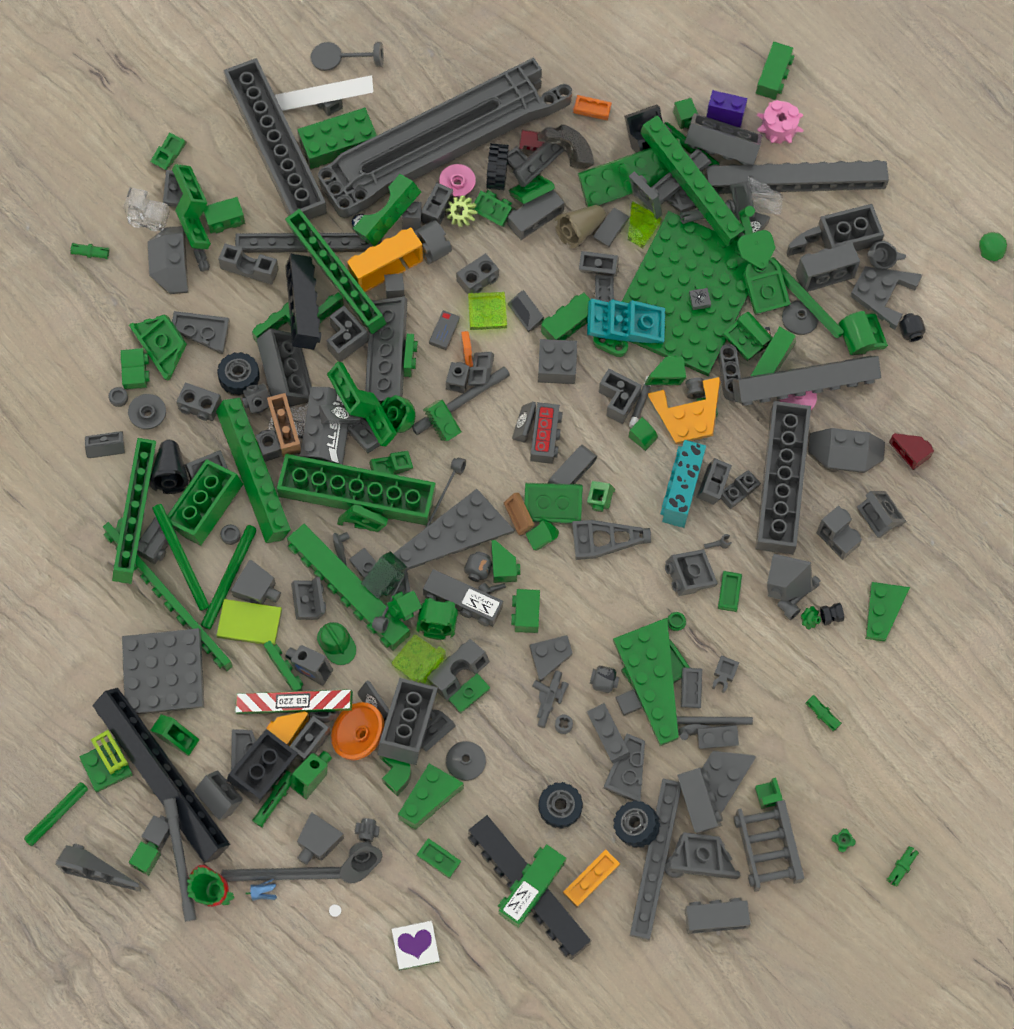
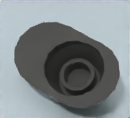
[340,840,383,884]

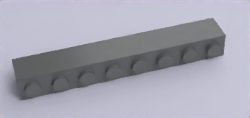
[732,356,881,406]

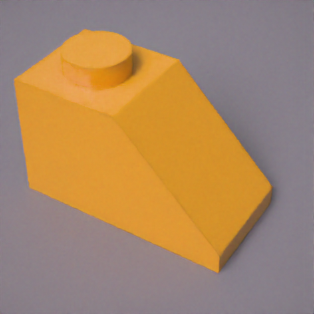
[266,711,310,747]

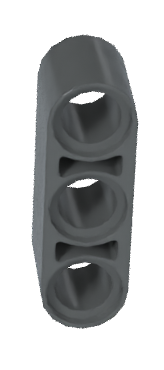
[718,344,741,401]
[548,444,597,484]

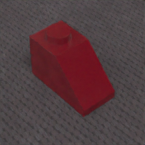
[889,433,934,470]

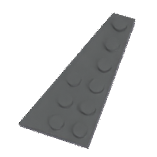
[391,489,515,572]

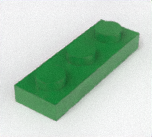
[263,641,304,691]

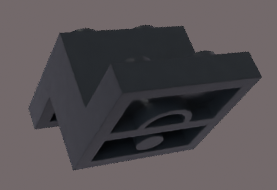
[624,104,672,153]

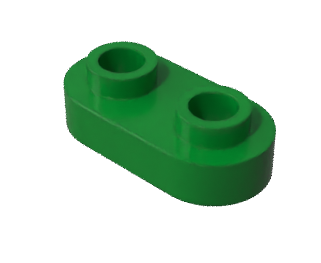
[593,336,628,357]

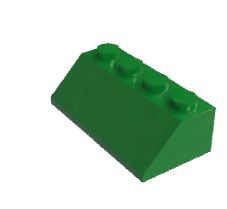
[167,459,243,546]

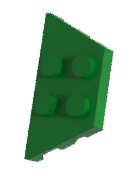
[129,314,187,381]

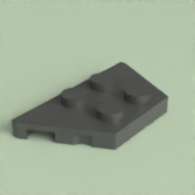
[702,751,756,814]
[667,832,741,879]

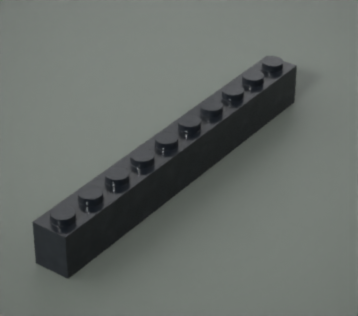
[92,688,231,863]

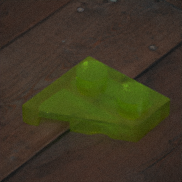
[627,201,663,248]

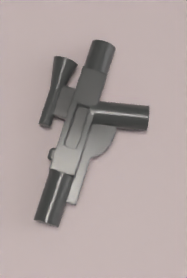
[532,671,569,728]

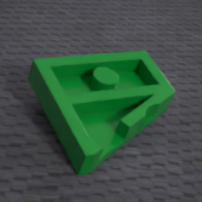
[337,504,388,532]

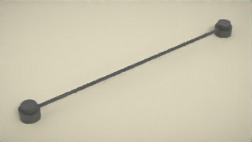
[372,457,466,633]

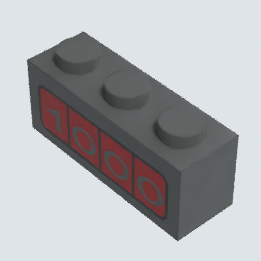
[530,402,563,464]

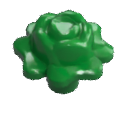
[801,606,821,630]

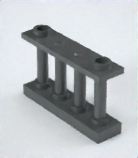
[734,800,805,892]

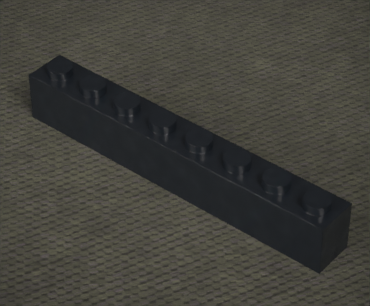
[468,815,591,960]

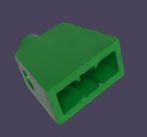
[291,751,332,800]

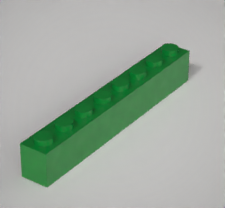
[640,115,745,246]
[285,209,387,334]
[216,398,291,543]
[112,438,156,584]
[287,523,410,651]

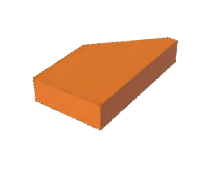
[461,331,473,369]

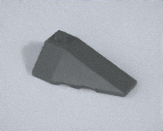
[56,844,142,892]

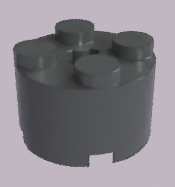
[414,221,452,265]

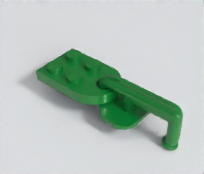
[737,206,791,315]

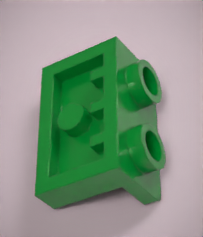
[472,190,516,227]

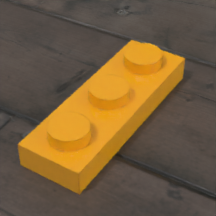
[563,849,620,907]

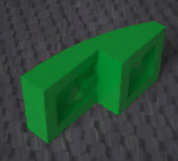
[150,132,186,170]
[369,451,413,475]

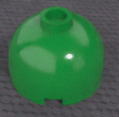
[381,395,416,433]

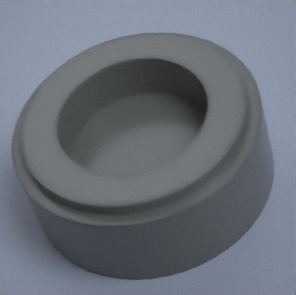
[108,387,128,407]
[220,524,240,545]

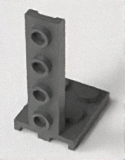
[629,149,711,219]

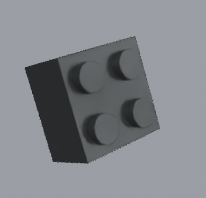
[538,339,577,384]

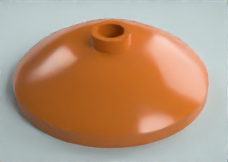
[331,702,384,760]

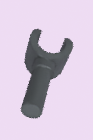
[704,534,732,549]
[478,583,506,594]

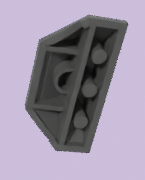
[148,226,188,294]
[808,428,885,473]

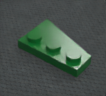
[865,582,910,642]

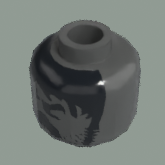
[590,665,620,693]

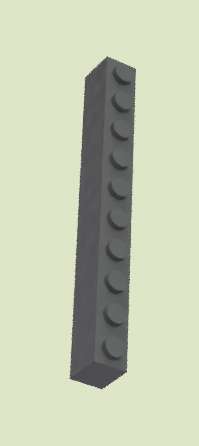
[705,160,889,194]

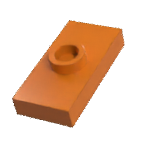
[573,95,612,121]

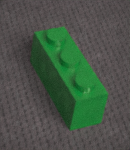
[755,41,795,100]
[541,292,590,340]

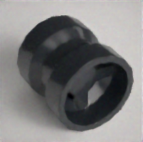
[820,603,845,625]

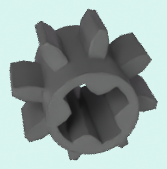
[355,818,380,842]

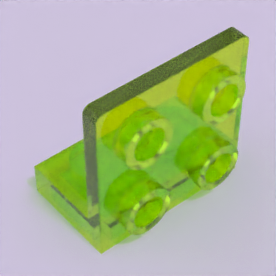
[391,634,446,684]

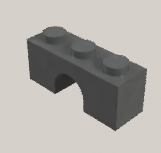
[218,243,279,285]
[427,639,490,701]

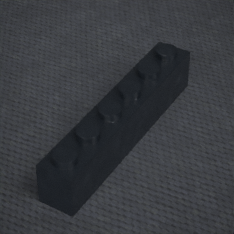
[285,253,321,350]

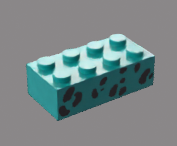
[660,440,706,528]

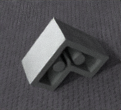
[326,306,368,362]
[599,368,642,424]
[816,505,862,560]

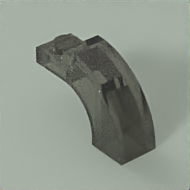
[538,124,594,170]

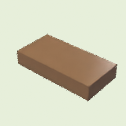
[504,493,535,536]

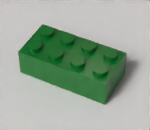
[297,107,377,170]

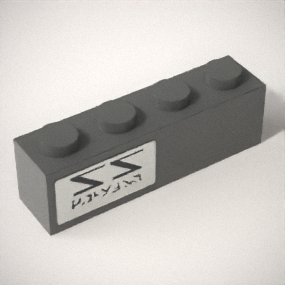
[423,569,503,627]

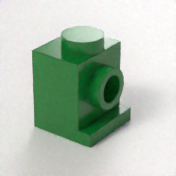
[587,481,615,512]

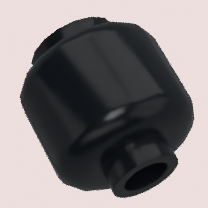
[899,313,926,342]

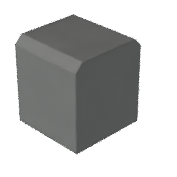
[384,273,405,299]

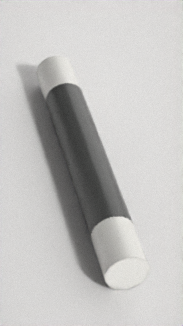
[629,376,651,428]

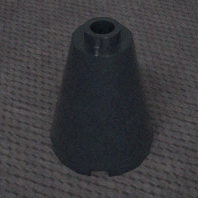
[150,440,189,494]

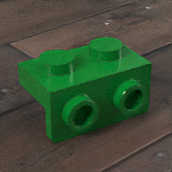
[404,333,418,377]

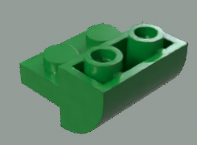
[838,311,888,355]
[722,312,773,362]

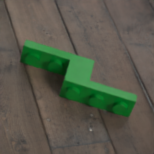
[172,164,211,249]
[252,292,344,343]
[327,361,397,447]

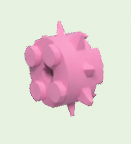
[757,100,804,144]

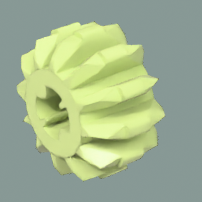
[446,195,477,227]

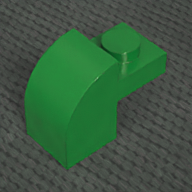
[379,756,411,796]

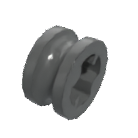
[555,714,573,734]

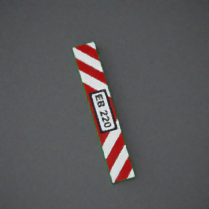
[235,689,353,714]

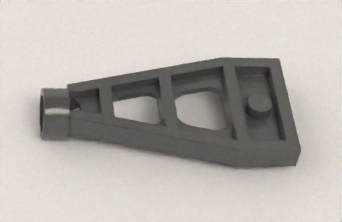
[572,520,651,560]

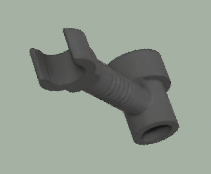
[777,575,821,620]

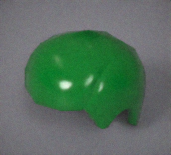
[979,232,1007,261]

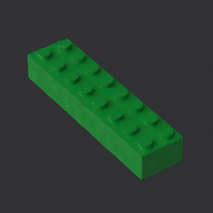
[277,454,436,525]

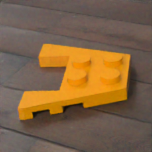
[648,377,721,444]

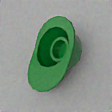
[317,622,356,665]

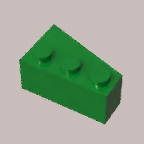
[398,763,464,830]

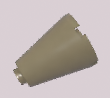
[555,205,606,248]

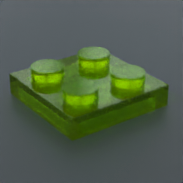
[468,292,507,330]

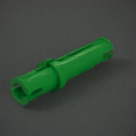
[252,770,292,828]

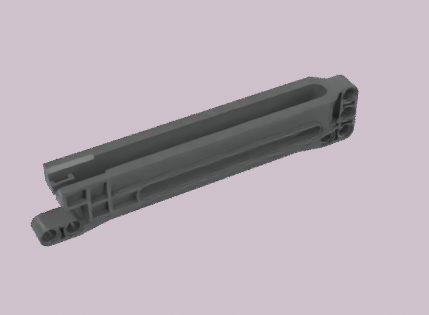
[318,57,572,218]

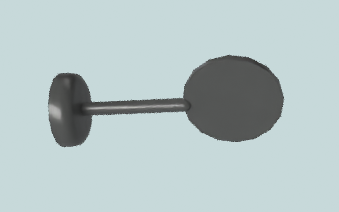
[311,42,384,71]

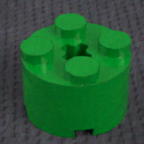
[416,598,458,640]

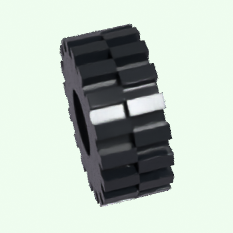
[486,143,509,190]

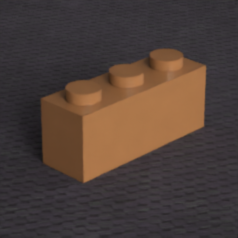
[267,393,301,457]

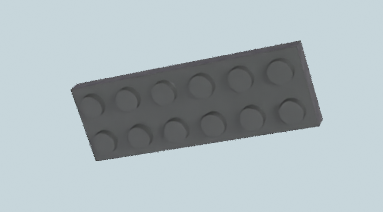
[365,296,408,404]

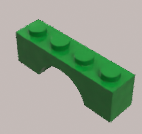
[353,174,421,247]

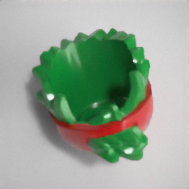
[187,864,235,907]

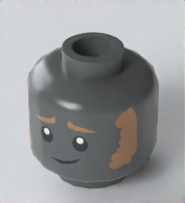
[464,552,492,582]

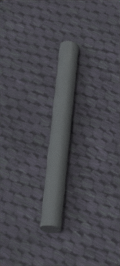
[677,716,753,725]

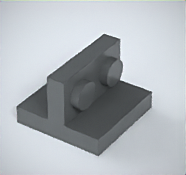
[857,491,907,538]

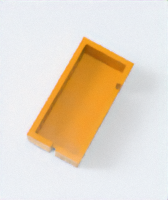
[347,227,423,292]

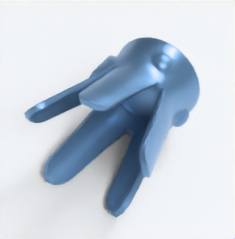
[245,879,277,901]

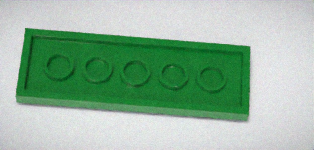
[577,138,681,207]

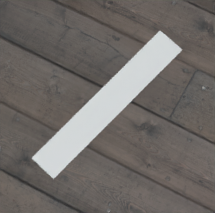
[275,75,373,111]

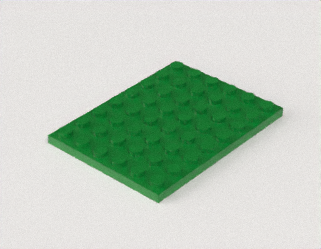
[621,211,749,376]

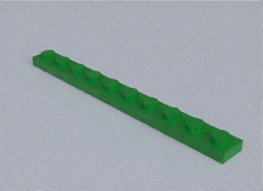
[102,522,233,671]

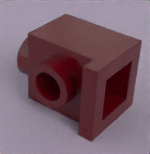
[519,129,546,151]

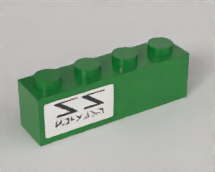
[498,844,567,929]

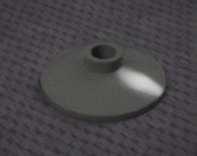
[782,301,819,335]
[128,394,166,429]
[446,741,486,781]

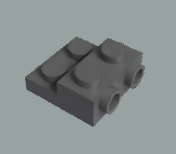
[665,549,718,596]

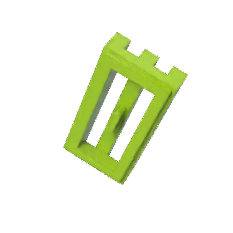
[91,730,128,774]

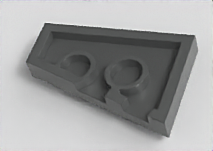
[172,311,230,354]

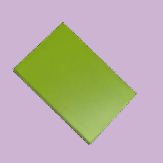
[216,599,282,645]

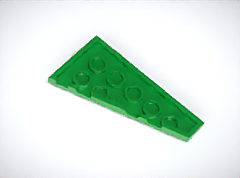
[613,618,679,746]

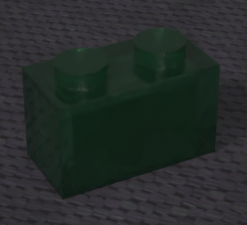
[361,551,407,599]

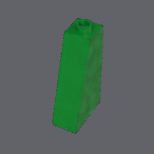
[751,326,796,376]

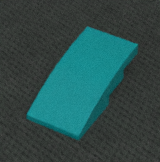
[587,298,665,343]

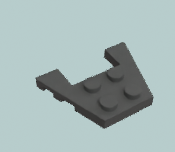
[850,266,922,330]

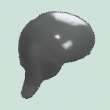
[867,241,906,269]

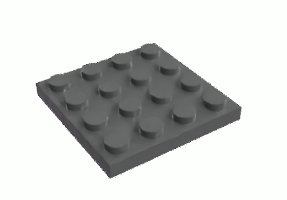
[122,628,204,714]

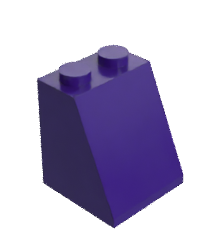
[706,90,748,128]

